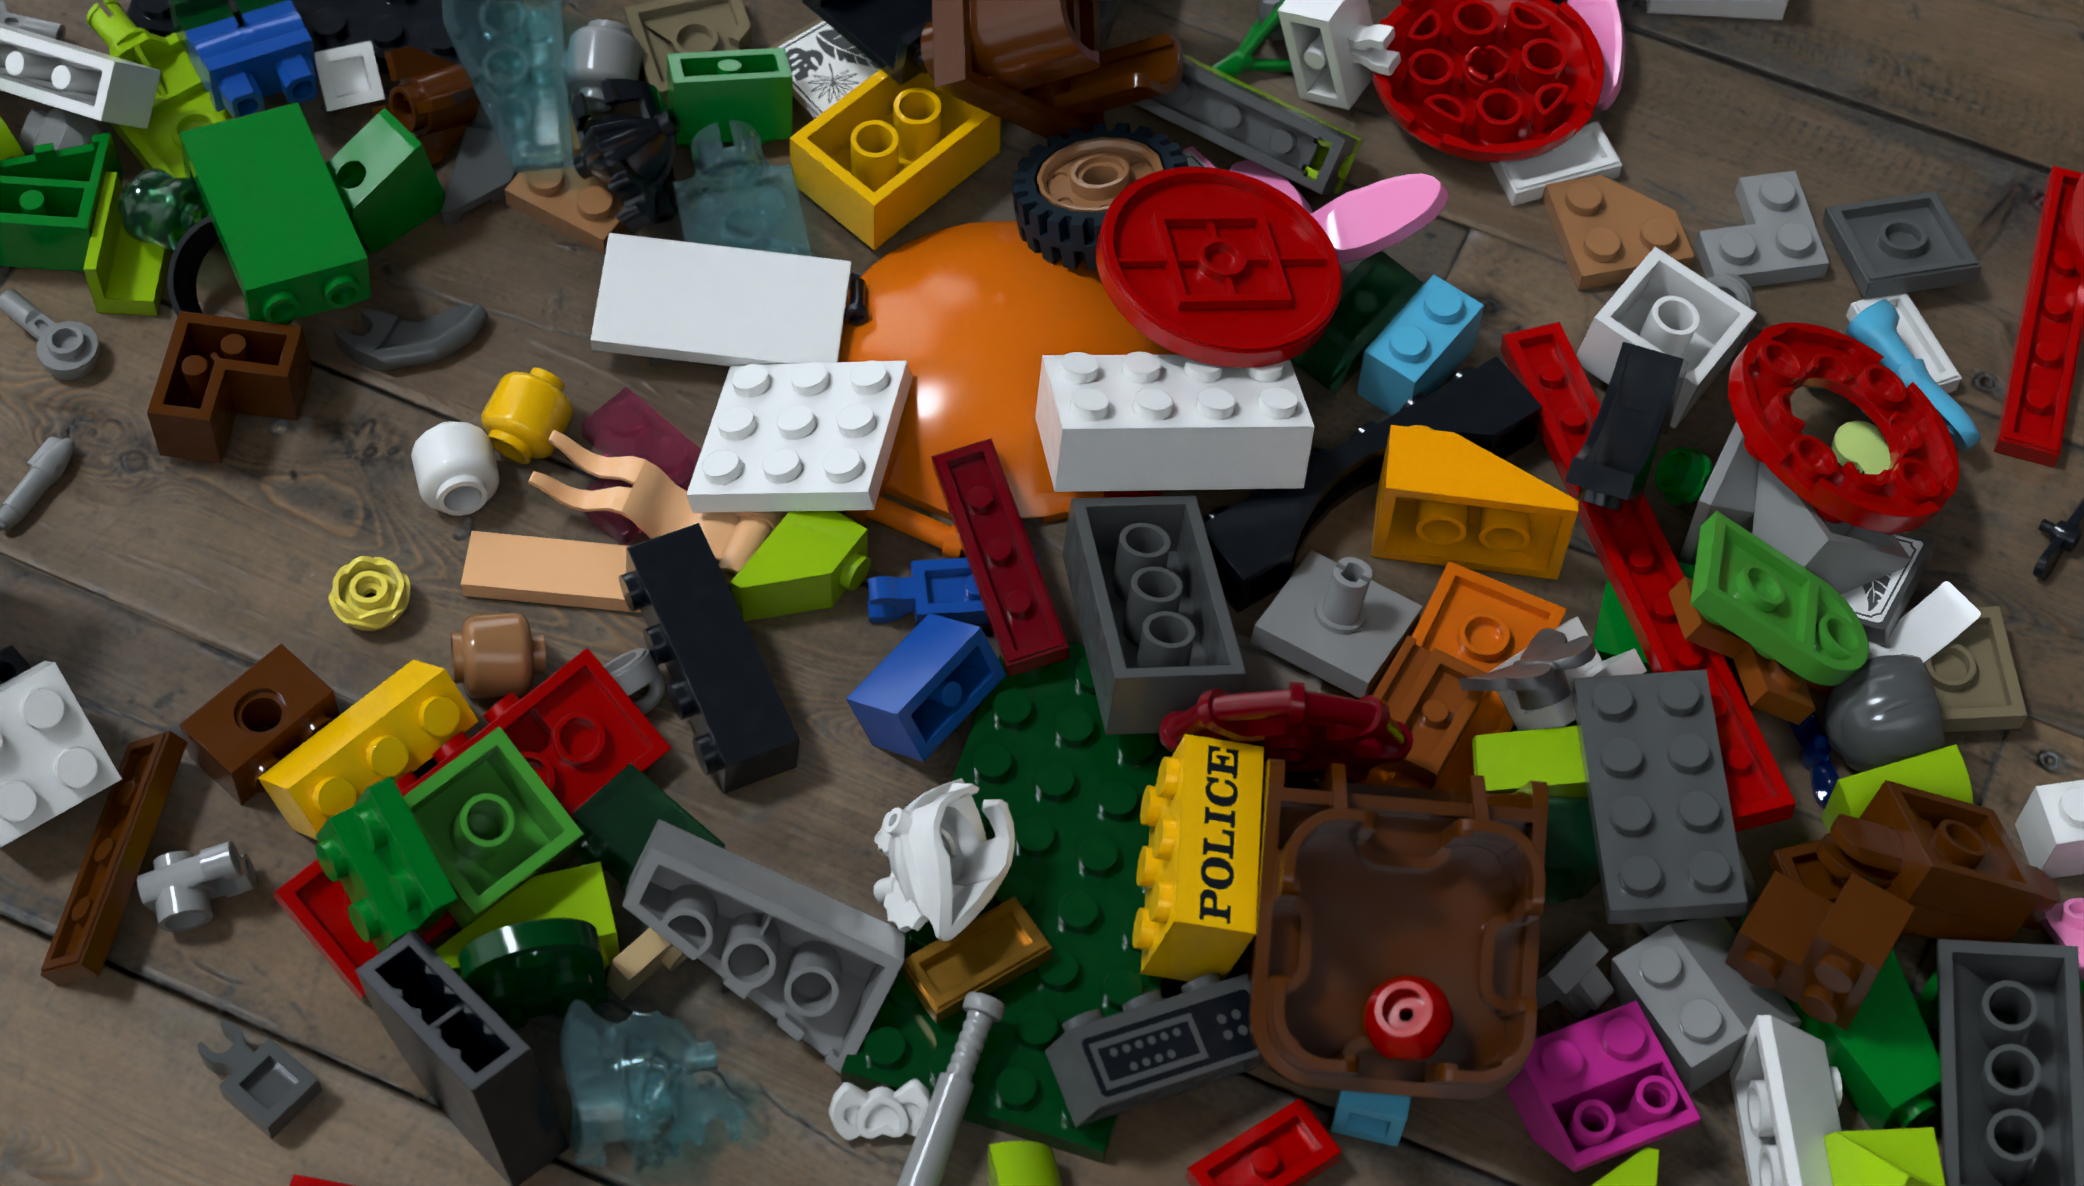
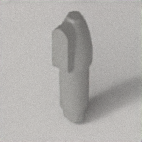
[0,436,75,531]

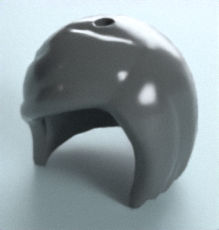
[1823,654,1945,773]

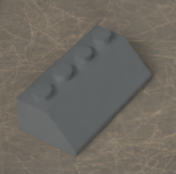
[1936,939,2084,1186]

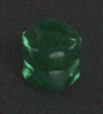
[118,168,209,252]

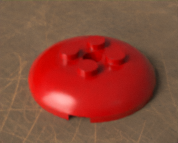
[1371,0,1604,163]

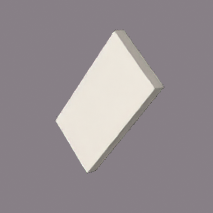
[590,233,851,366]

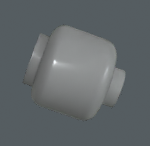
[562,19,644,112]

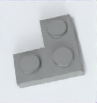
[1695,171,1830,287]

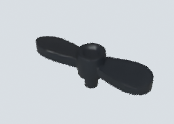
[2033,498,2084,580]

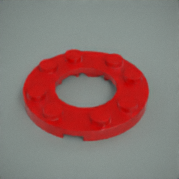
[1728,322,1959,535]

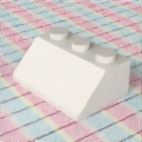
[1729,1015,1849,1186]

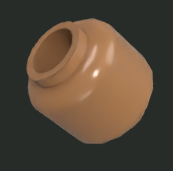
[451,613,546,699]

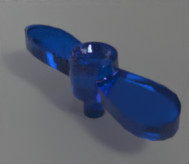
[1788,711,1840,809]

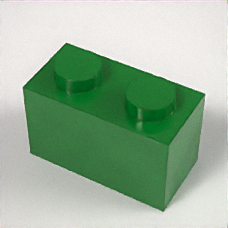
[667,48,793,148]

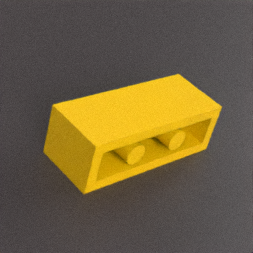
[258,659,479,840]

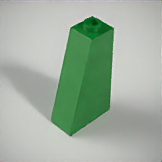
[1736,911,1941,1130]

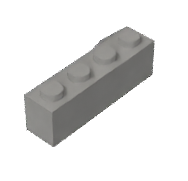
[622,819,906,1074]

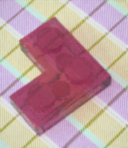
[581,387,701,545]

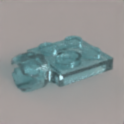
[673,120,812,256]

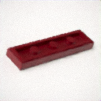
[931,438,1070,677]

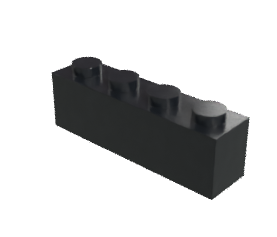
[619,523,800,794]

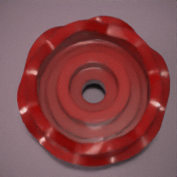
[1363,975,1453,1061]

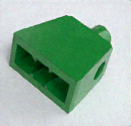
[326,108,446,253]

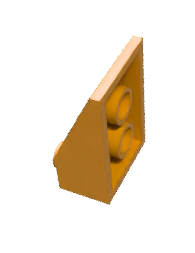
[1371,425,1579,580]

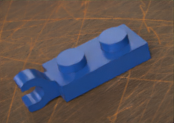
[867,553,1039,626]

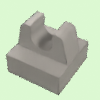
[1536,931,1614,1018]

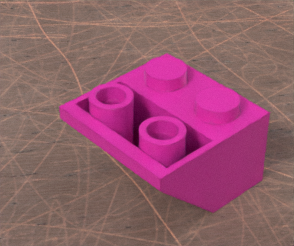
[1505,1000,1701,1173]

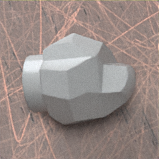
[18,107,102,155]

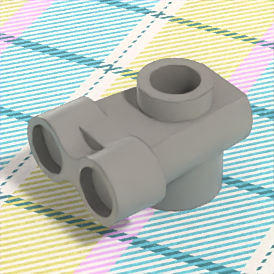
[137,841,257,932]

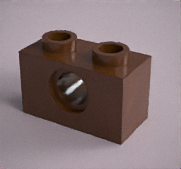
[179,643,340,806]

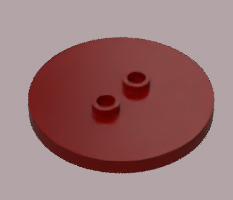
[1096,166,1342,368]

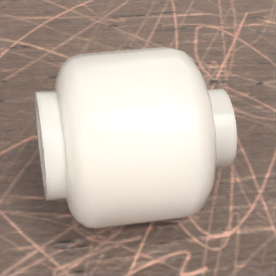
[411,421,500,516]

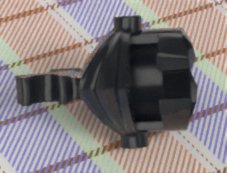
[571,78,681,232]

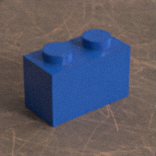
[846,613,1006,762]

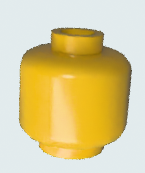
[481,367,574,464]

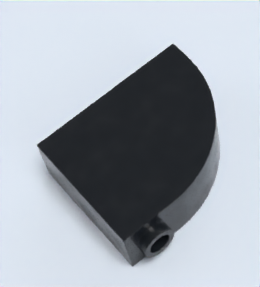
[355,930,570,1186]

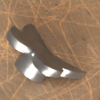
[1458,628,1596,710]

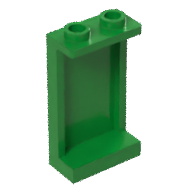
[179,102,371,324]

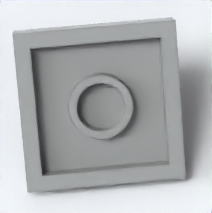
[1250,550,1423,698]

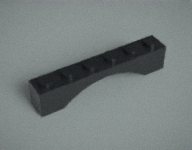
[1203,356,1543,613]

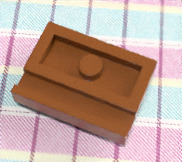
[1373,635,1488,787]

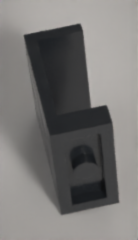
[803,0,932,85]

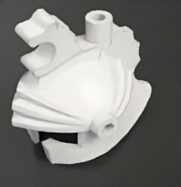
[874,779,1015,941]

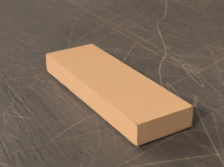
[461,531,642,613]

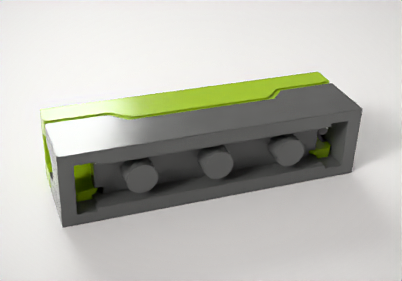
[1133,54,1364,194]

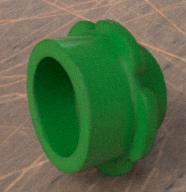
[1655,447,1713,506]

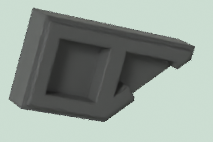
[441,126,526,226]

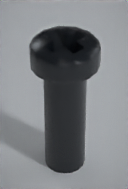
[845,278,869,326]

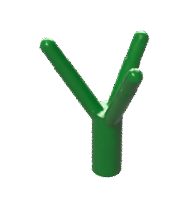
[1210,0,1293,78]

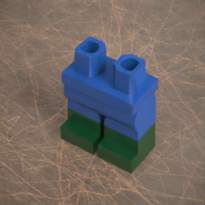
[168,0,319,118]

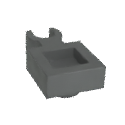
[197,1020,322,1139]

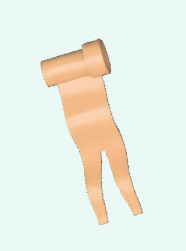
[528,430,788,586]

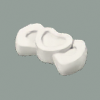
[828,1079,932,1140]

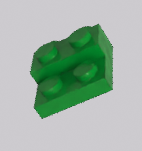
[315,776,458,953]

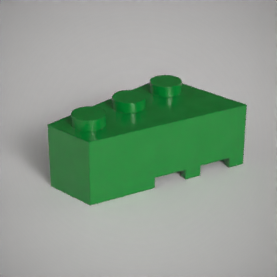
[0,132,124,272]

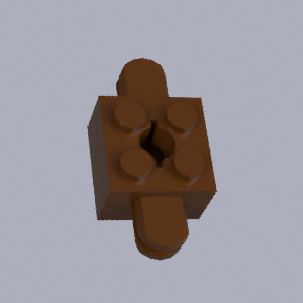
[1816,780,2060,943]

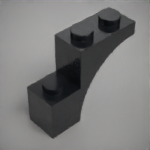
[1565,342,1689,512]

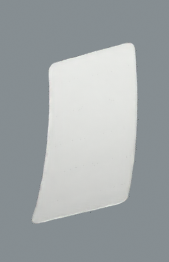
[1867,581,1981,663]

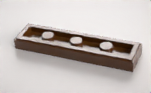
[40,731,188,986]

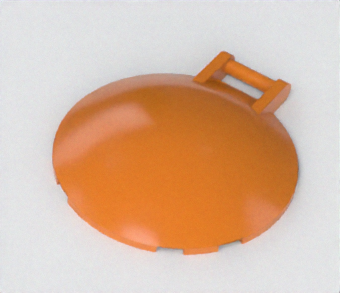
[839,221,1177,559]

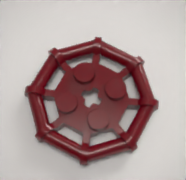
[1159,682,1413,783]

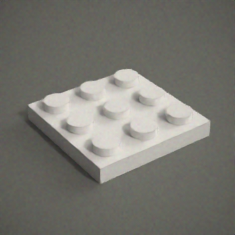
[686,360,912,513]

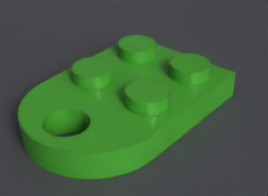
[1690,510,1869,686]

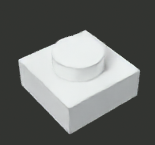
[314,41,385,112]

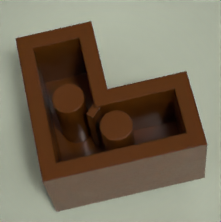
[147,311,312,463]
[1725,871,1915,1031]

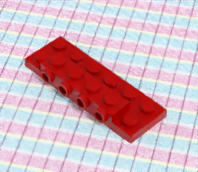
[273,647,671,1001]

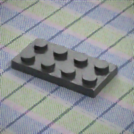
[1572,669,1748,924]

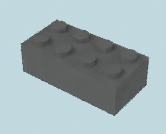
[1062,495,1246,735]

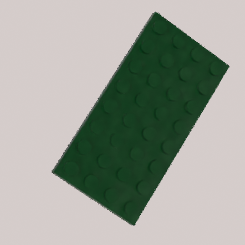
[841,641,1244,1163]

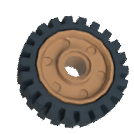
[1012,123,1189,270]

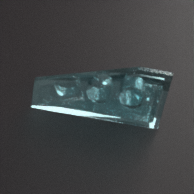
[442,0,574,173]

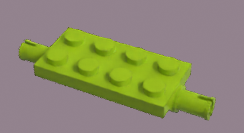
[86,0,233,243]

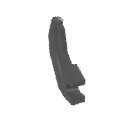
[334,304,488,372]

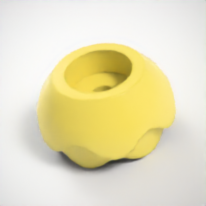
[328,556,411,631]

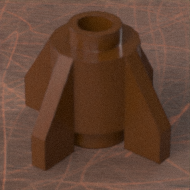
[371,46,482,164]

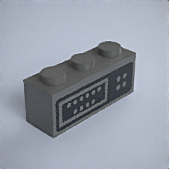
[1045,972,1264,1128]

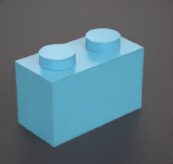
[1356,274,1484,416]

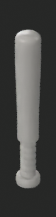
[896,991,1005,1186]

